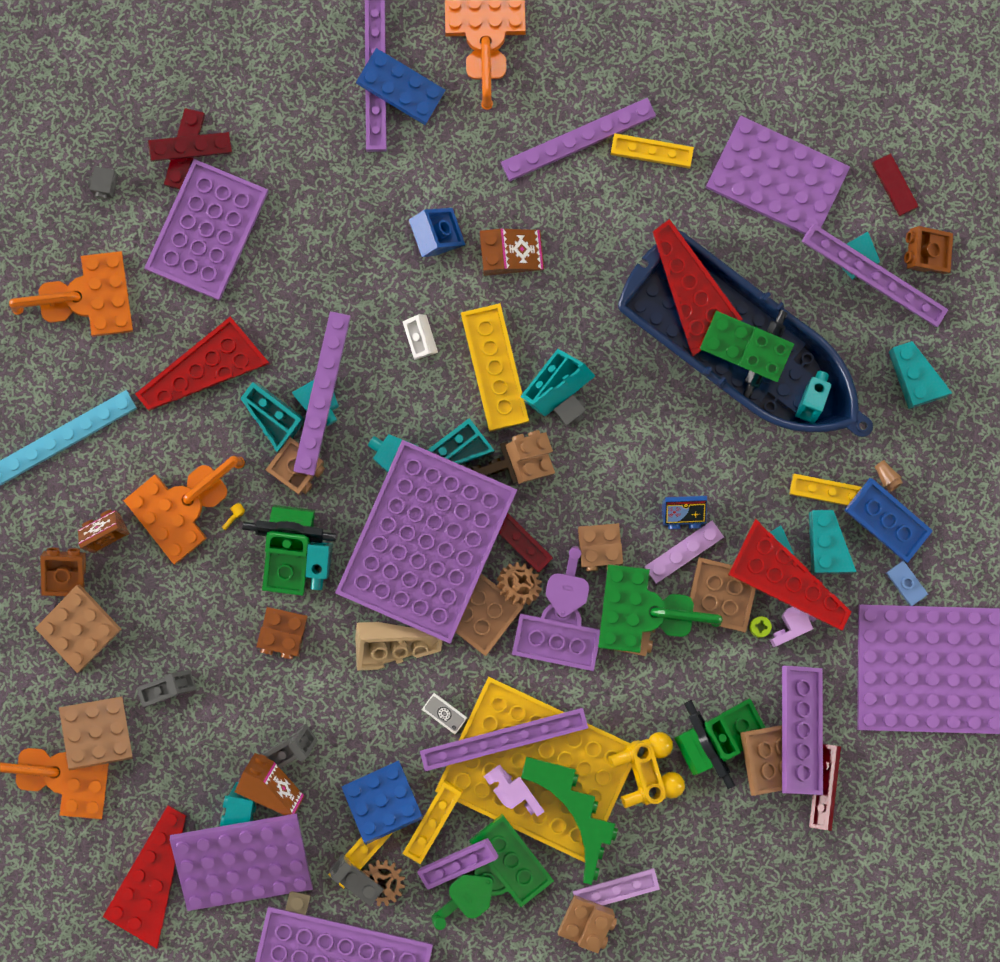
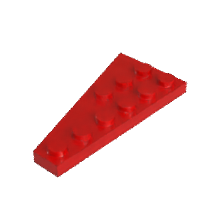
[652,219,743,356]
[135,316,270,411]
[728,519,851,631]
[103,805,187,949]

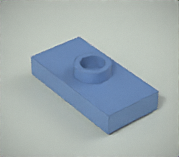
[886,561,928,606]

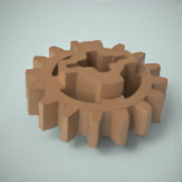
[497,562,542,607]
[363,859,406,906]

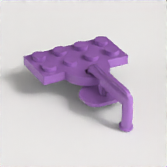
[512,546,600,671]

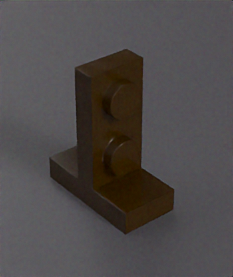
[469,441,518,485]

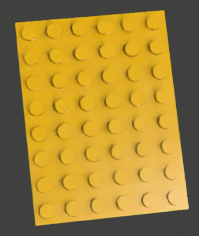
[435,676,640,862]

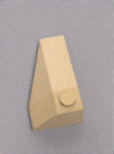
[355,622,443,671]

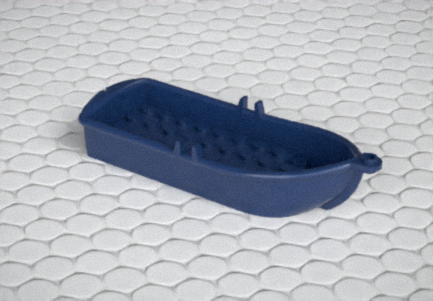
[618,231,873,437]

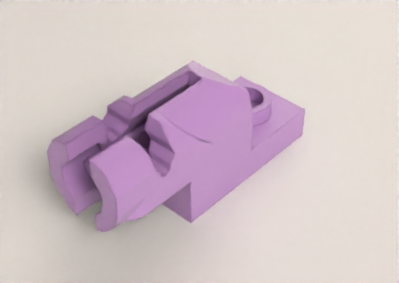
[770,607,817,647]
[484,765,544,817]

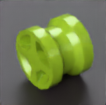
[749,616,772,638]

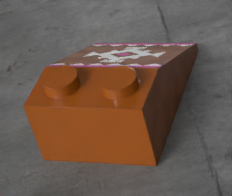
[480,229,544,276]
[78,509,130,553]
[235,753,304,815]

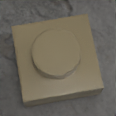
[285,891,311,915]

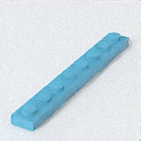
[0,390,137,486]

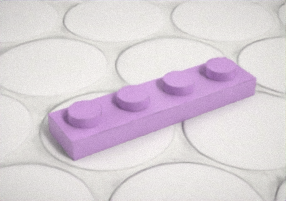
[644,520,724,584]
[573,868,660,905]

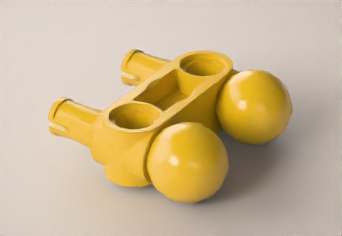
[609,732,685,808]

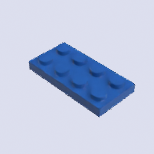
[356,48,445,125]
[844,478,933,563]

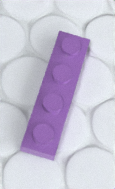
[417,838,498,890]

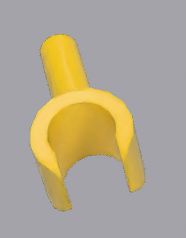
[222,503,245,530]

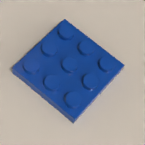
[341,760,423,845]

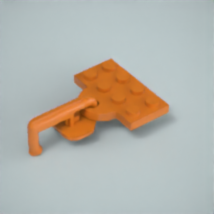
[445,0,526,110]
[9,251,133,337]
[123,456,245,565]
[0,748,109,819]

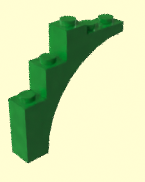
[521,757,618,885]

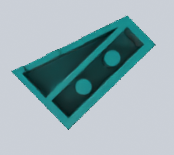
[889,341,952,409]
[520,349,595,416]
[240,382,305,452]
[427,418,495,465]
[809,510,856,574]
[220,782,257,826]

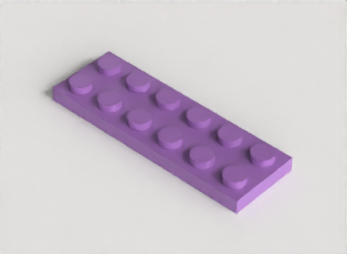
[782,666,823,795]

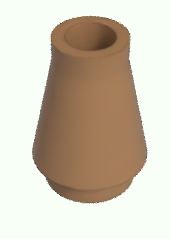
[874,460,903,492]

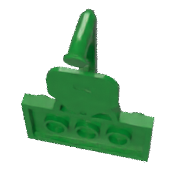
[598,564,723,653]
[431,814,554,930]

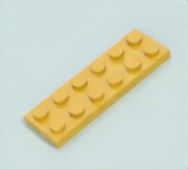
[461,303,529,432]

